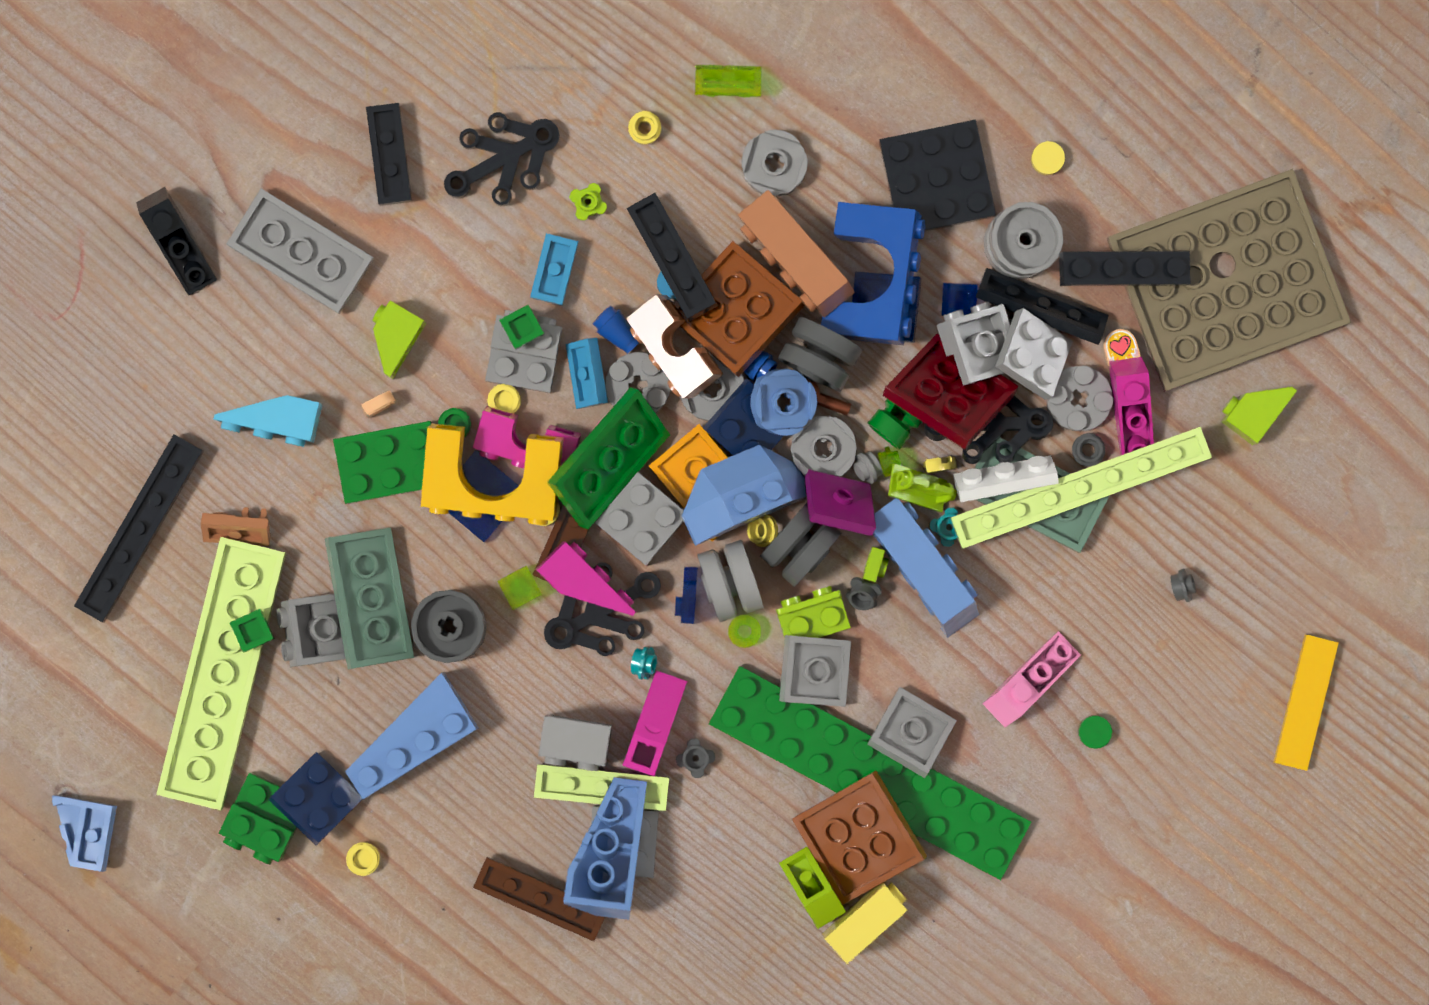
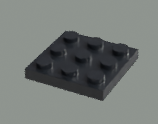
[879,119,996,231]

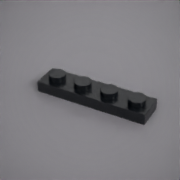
[627,193,718,322]
[1059,251,1191,286]
[975,268,1109,345]

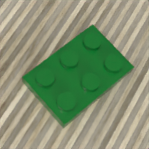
[333,421,432,504]

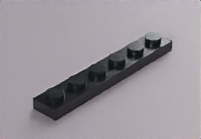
[74,434,204,623]

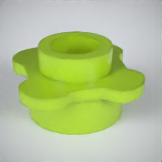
[570,183,607,221]

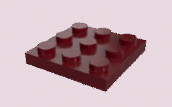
[882,334,1019,449]

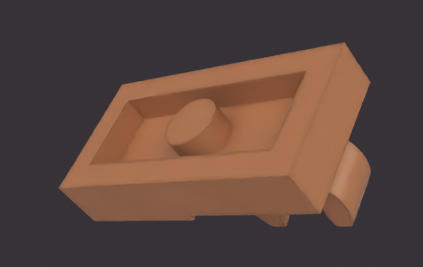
[201,507,271,546]

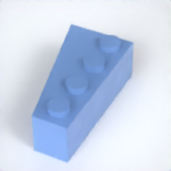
[873,498,979,638]
[345,672,479,800]

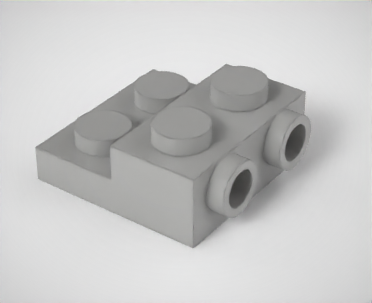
[936,302,1010,386]
[485,310,563,394]
[276,594,346,668]

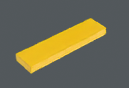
[1273,634,1339,771]

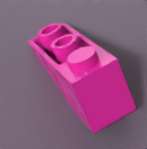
[1109,357,1154,455]
[535,541,636,616]
[623,670,687,776]

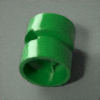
[867,399,922,450]

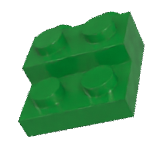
[218,772,297,865]

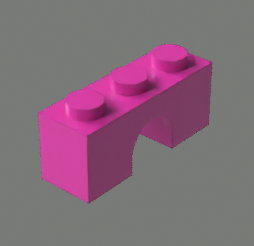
[473,406,582,469]

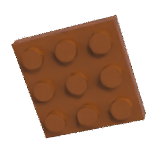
[674,241,805,377]
[792,770,927,905]

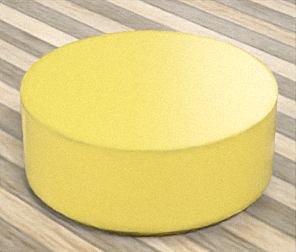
[1031,141,1065,175]
[487,384,521,414]
[346,842,380,876]

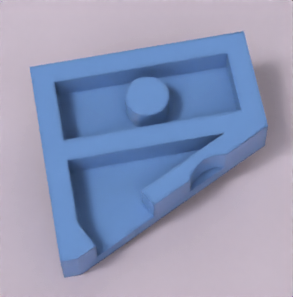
[52,795,117,872]

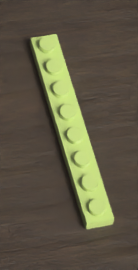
[950,427,1212,549]

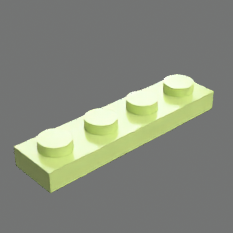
[534,764,669,811]

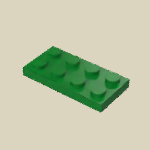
[547,387,670,529]

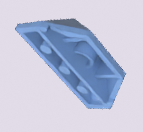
[681,445,807,546]

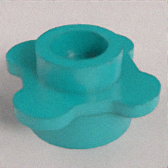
[930,508,958,547]
[631,647,657,680]

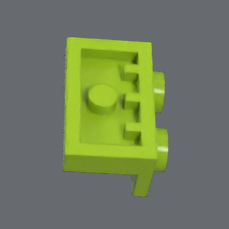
[776,586,851,638]

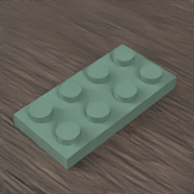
[975,438,1110,553]
[324,527,414,669]

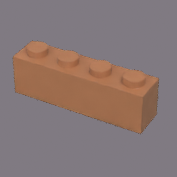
[738,190,855,318]

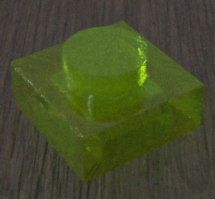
[497,565,543,610]

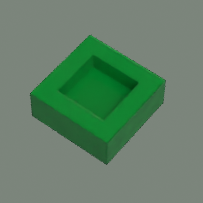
[499,304,545,350]
[230,609,275,653]

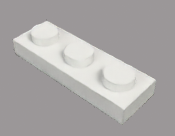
[953,455,1059,502]

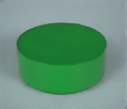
[438,408,472,439]
[1078,715,1112,749]

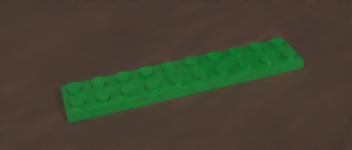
[708,666,1031,880]

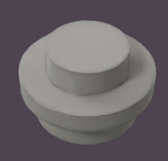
[853,451,882,484]

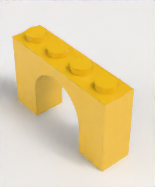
[421,423,564,525]

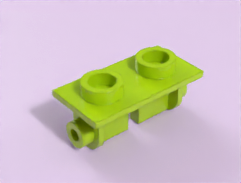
[888,463,957,512]

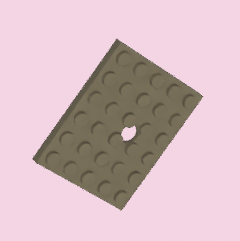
[1107,169,1351,392]

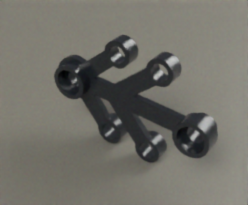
[444,112,560,206]
[924,396,1053,464]
[544,562,661,656]

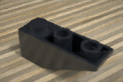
[136,187,217,296]

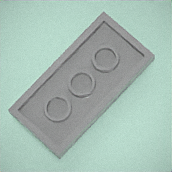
[227,189,374,314]

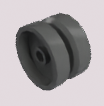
[778,317,863,392]
[759,503,842,587]
[411,590,487,663]

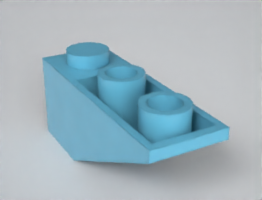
[213,395,323,447]

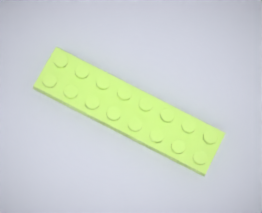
[156,537,286,810]

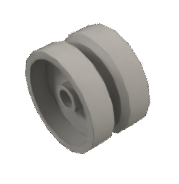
[984,202,1063,279]
[697,540,764,622]

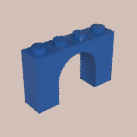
[821,202,925,346]

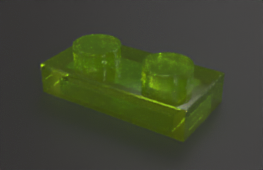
[695,65,761,98]

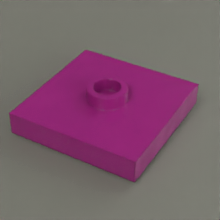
[805,469,876,536]

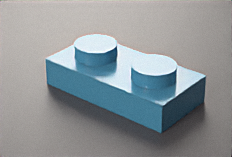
[530,233,579,306]
[566,338,608,409]

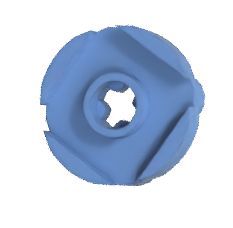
[751,369,817,436]

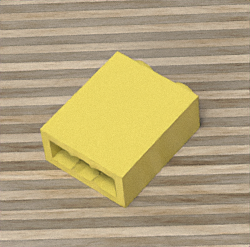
[822,882,907,964]

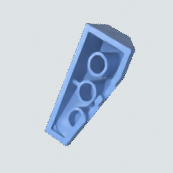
[563,777,647,920]

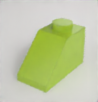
[372,301,427,379]
[1221,387,1297,445]
[779,847,846,929]

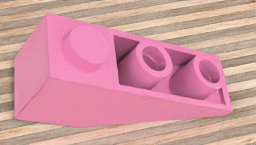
[982,631,1081,727]

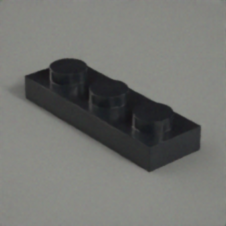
[366,103,412,206]

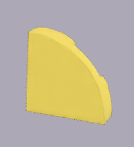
[923,456,957,474]

